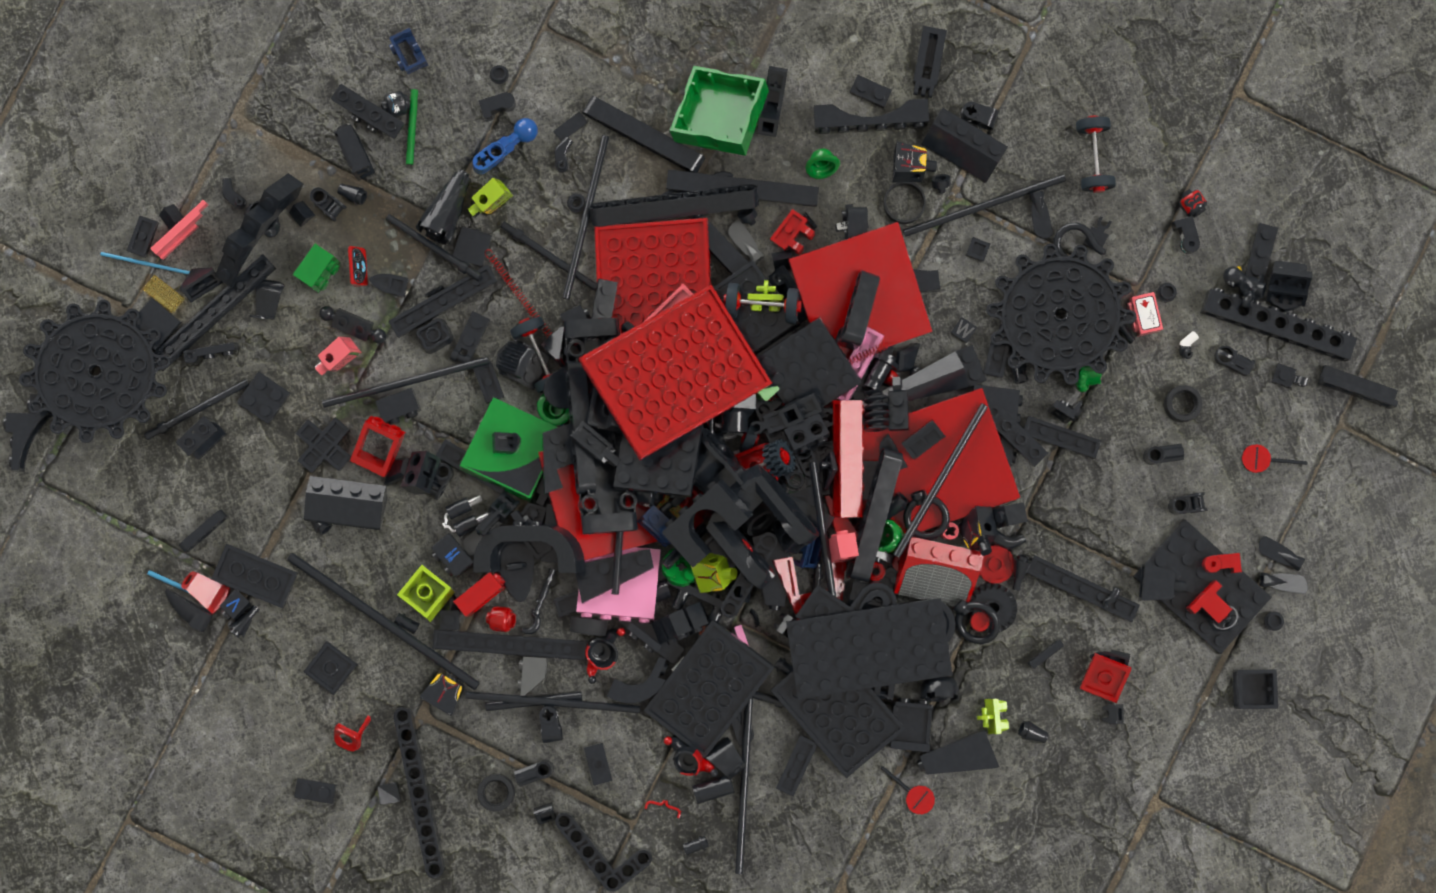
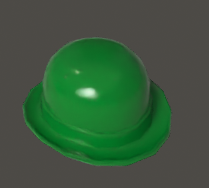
[805,148,841,179]
[537,394,569,426]

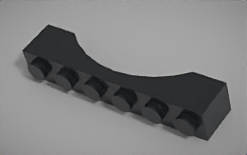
[813,99,929,134]

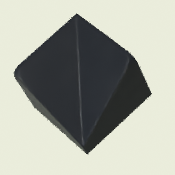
[377,782,401,805]

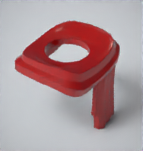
[334,716,371,752]

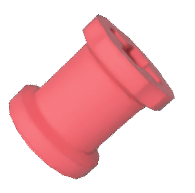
[941,522,959,540]

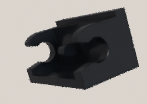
[902,420,946,460]

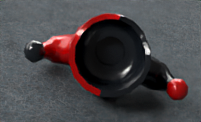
[585,628,625,684]
[664,737,718,777]

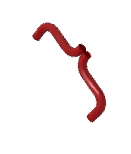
[644,800,681,818]

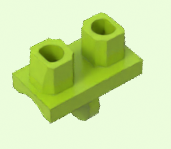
[748,280,784,312]
[977,699,1009,734]

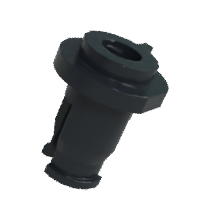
[863,351,899,390]

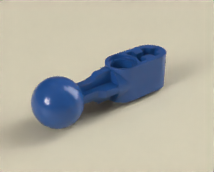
[472,118,538,175]

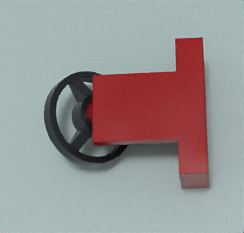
[1186,581,1239,631]

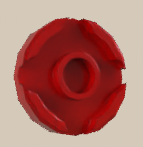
[979,545,1014,584]

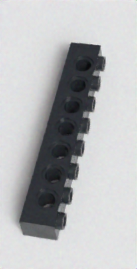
[1200,288,1357,362]

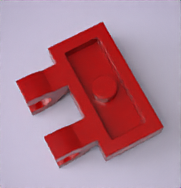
[770,209,815,255]

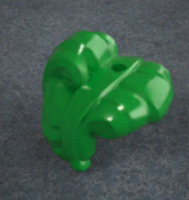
[1076,366,1102,393]
[878,520,905,553]

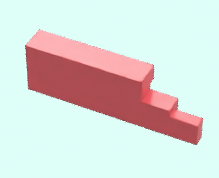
[150,200,208,260]

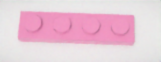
[837,327,884,400]

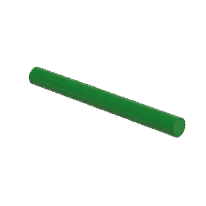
[406,89,418,165]

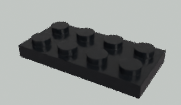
[211,544,298,608]

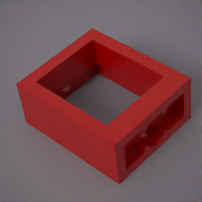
[350,416,406,477]
[453,572,506,617]

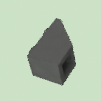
[518,657,548,696]

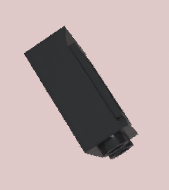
[333,124,375,181]

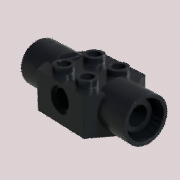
[721,394,756,433]

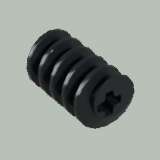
[864,390,889,432]

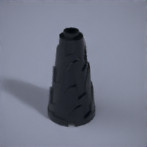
[416,170,471,245]

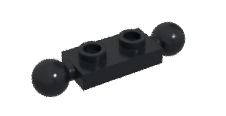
[319,306,386,344]

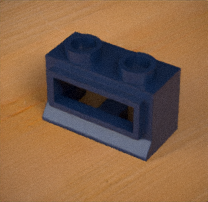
[389,28,429,75]
[637,505,671,547]
[793,527,821,568]

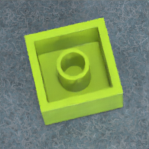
[397,565,455,622]

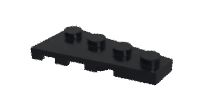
[576,549,654,604]

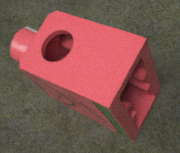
[315,337,362,375]

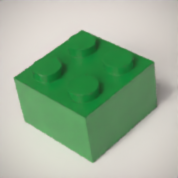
[293,243,340,293]

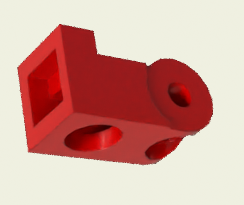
[1202,553,1242,573]

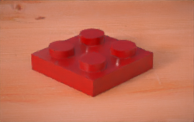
[1080,653,1131,703]

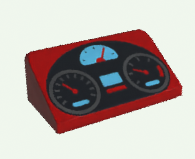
[348,246,368,287]

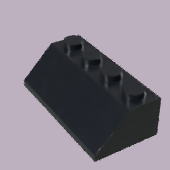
[921,108,1008,183]
[303,476,388,530]

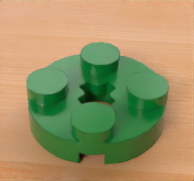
[662,548,695,587]

